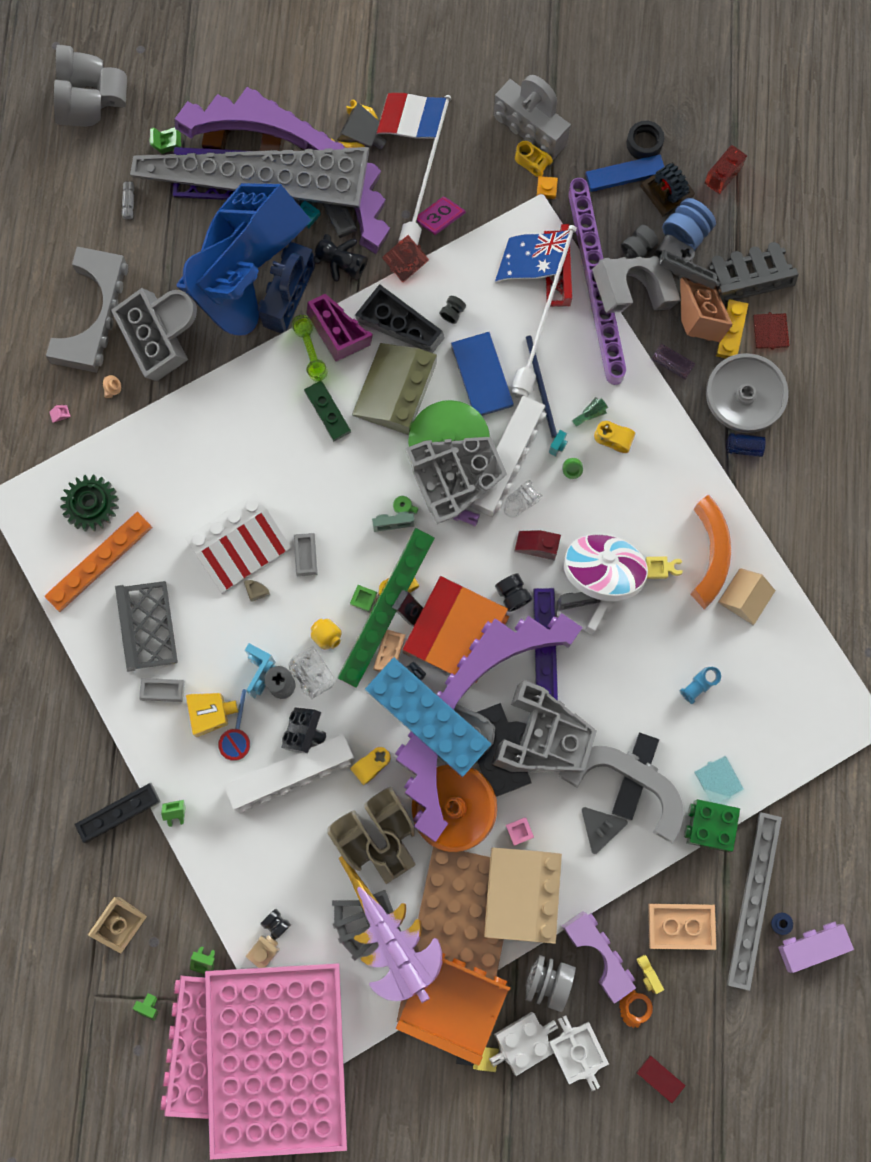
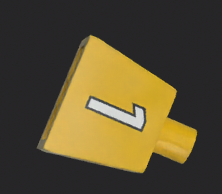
[186,693,239,737]

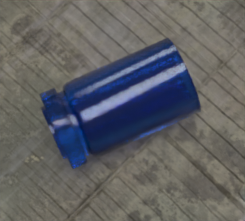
[726,433,766,457]

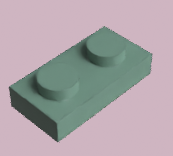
[372,511,415,532]

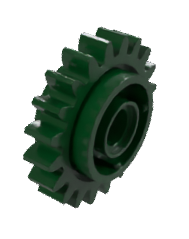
[60,474,119,532]

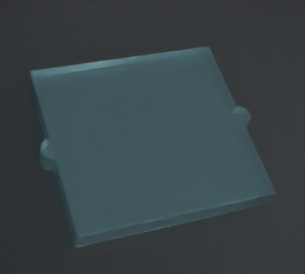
[694,756,744,803]

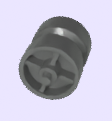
[621,225,659,259]

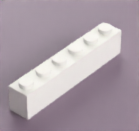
[470,395,547,517]
[224,734,355,813]

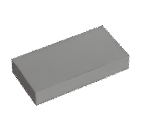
[294,533,318,576]
[139,678,185,702]

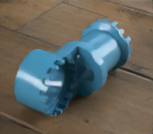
[679,666,721,704]

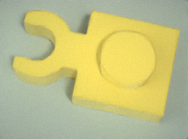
[645,556,683,579]
[636,955,664,994]

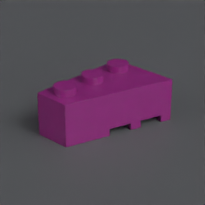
[306,294,373,362]

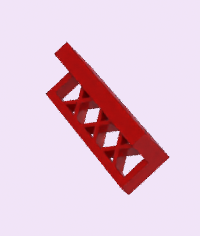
[544,224,572,307]

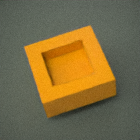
[536,176,558,199]

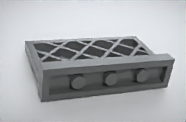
[115,581,178,672]

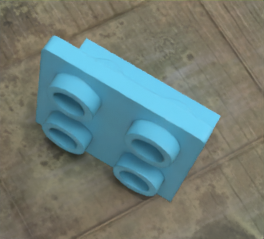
[245,643,276,698]

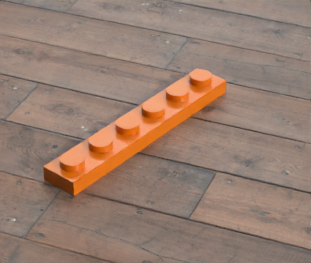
[44,511,153,612]

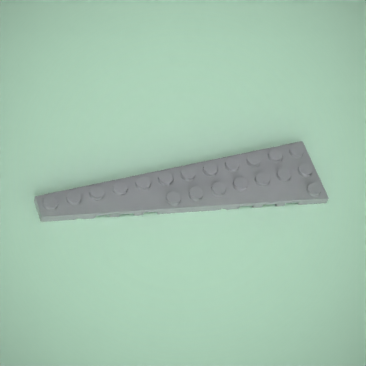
[130,147,370,208]

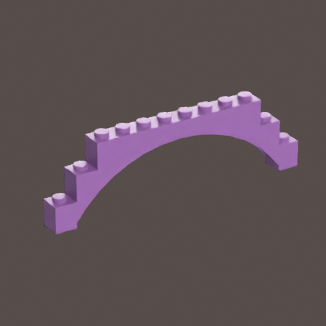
[175,87,390,254]
[395,613,583,842]

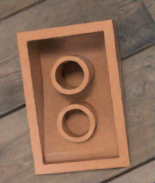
[680,277,733,342]

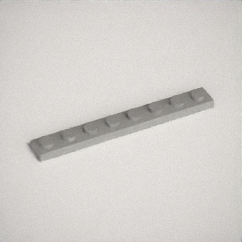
[727,812,782,991]

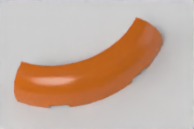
[690,495,731,610]

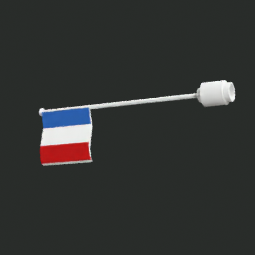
[376,93,451,253]

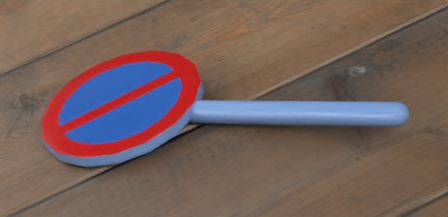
[218,689,250,761]

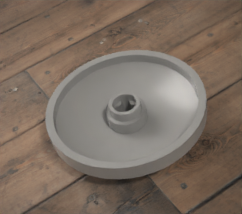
[706,353,788,433]

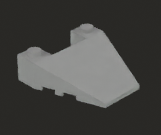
[492,680,597,772]

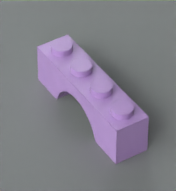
[562,911,636,1004]

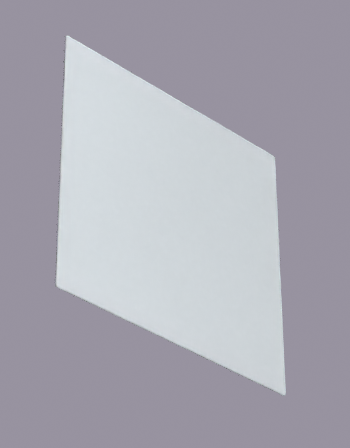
[0,194,871,1063]

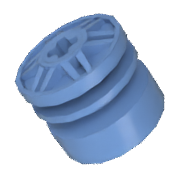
[662,198,716,252]

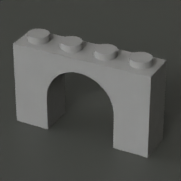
[592,256,681,313]

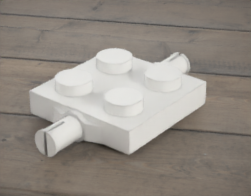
[489,1012,558,1076]
[549,1015,609,1091]

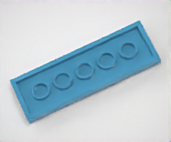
[365,657,492,778]

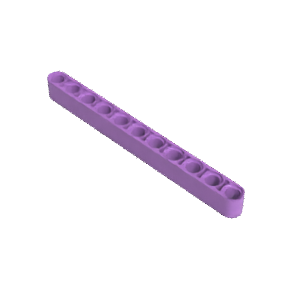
[569,178,626,385]

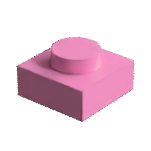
[506,817,534,846]

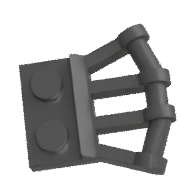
[332,890,401,961]

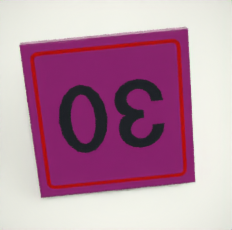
[416,196,466,235]

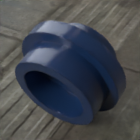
[771,913,793,935]

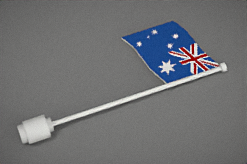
[495,225,577,398]

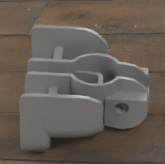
[54,45,127,127]

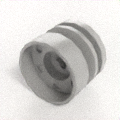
[525,955,576,1012]

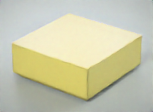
[473,1047,499,1072]

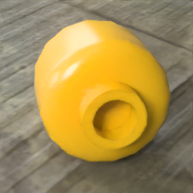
[311,619,342,650]

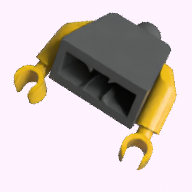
[331,99,386,150]

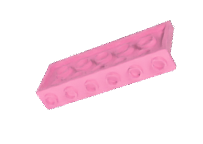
[161,975,209,1119]

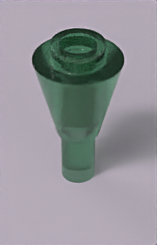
[572,397,608,427]

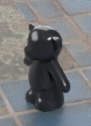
[314,234,368,282]

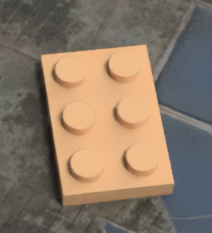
[648,904,716,950]

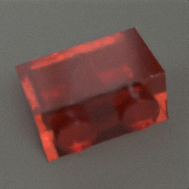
[704,145,747,195]

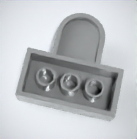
[493,75,571,160]
[111,288,197,381]

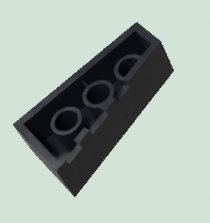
[355,284,445,353]

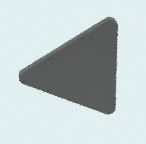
[582,807,628,854]

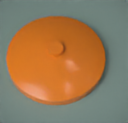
[412,764,497,852]

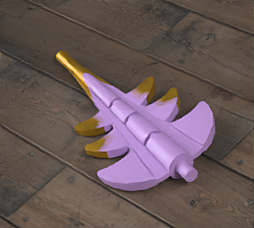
[338,856,442,1003]

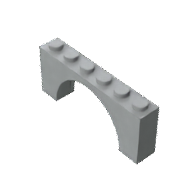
[46,247,128,373]

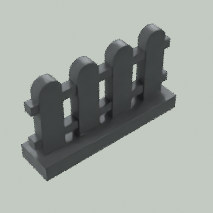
[709,242,799,303]

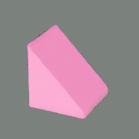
[49,405,71,423]

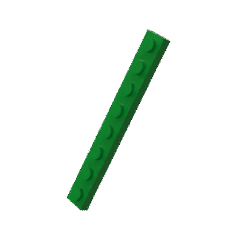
[337,528,435,688]

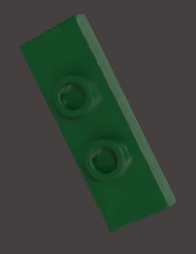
[304,380,351,442]

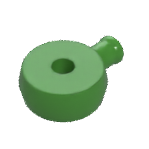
[393,496,418,514]

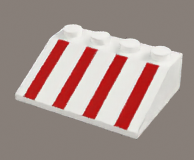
[185,493,292,594]

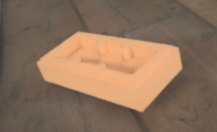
[373,630,406,672]

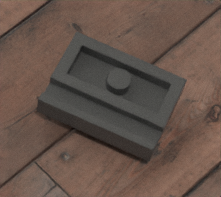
[557,592,601,611]

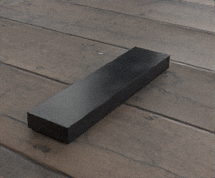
[611,732,660,821]
[74,783,161,843]

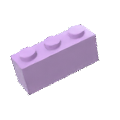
[778,922,854,973]

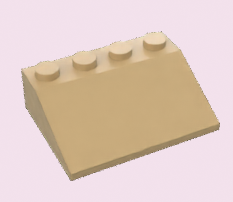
[484,847,562,944]

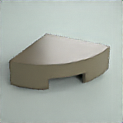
[243,580,270,602]

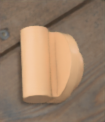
[103,375,121,398]

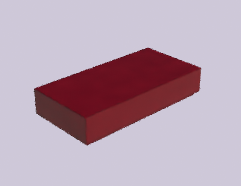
[636,1055,686,1103]

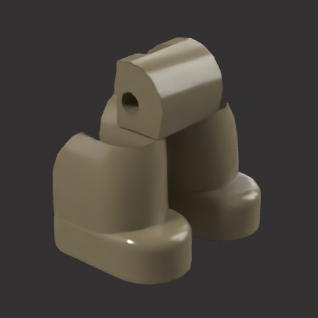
[327,787,416,884]

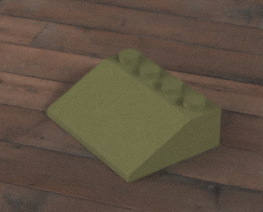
[352,343,437,435]

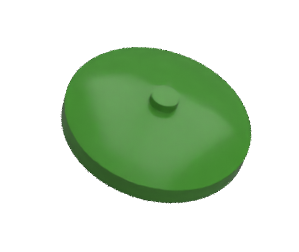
[408,400,490,447]

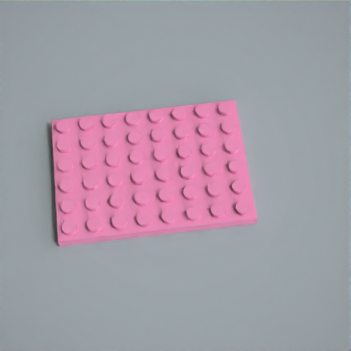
[205,963,347,1160]

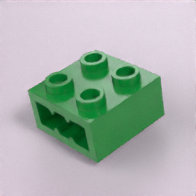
[684,799,740,853]

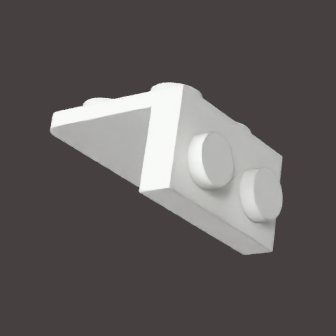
[557,584,615,635]

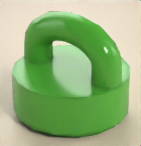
[562,458,583,479]

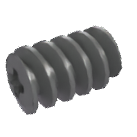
[265,666,296,699]

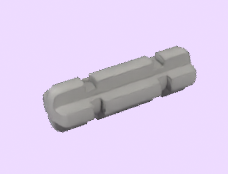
[122,182,134,220]

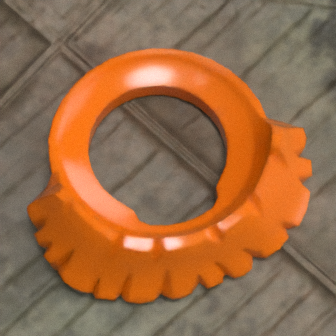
[619,990,653,1028]

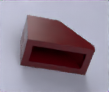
[515,530,561,561]

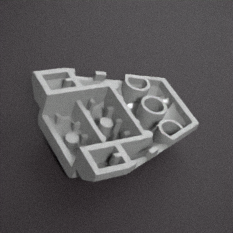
[406,437,507,524]

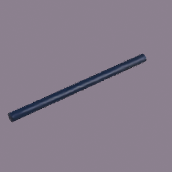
[525,335,557,438]

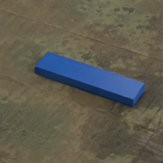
[585,154,664,192]

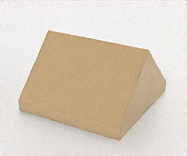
[718,568,776,625]
[88,897,147,953]

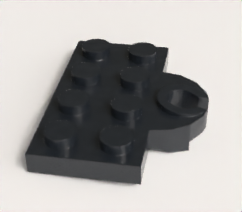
[476,703,532,797]

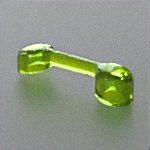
[292,314,328,381]

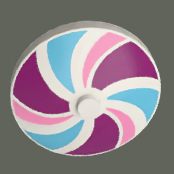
[563,534,648,601]

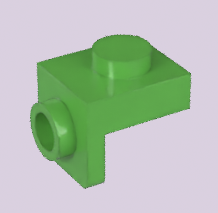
[149,127,181,154]

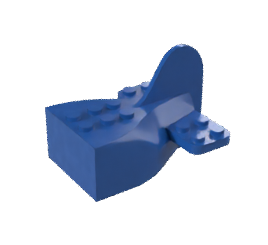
[177,183,311,335]

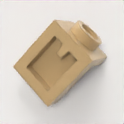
[245,935,280,968]

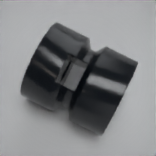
[495,573,532,612]

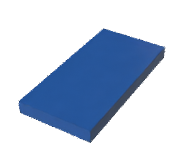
[451,332,514,416]

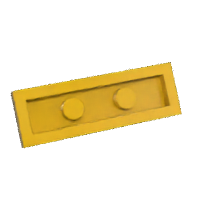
[716,299,748,359]

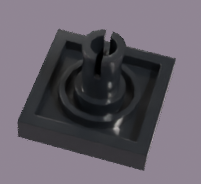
[281,707,326,754]

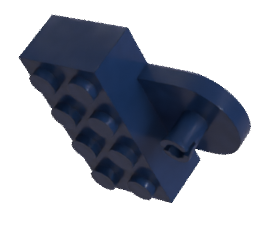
[258,242,315,334]

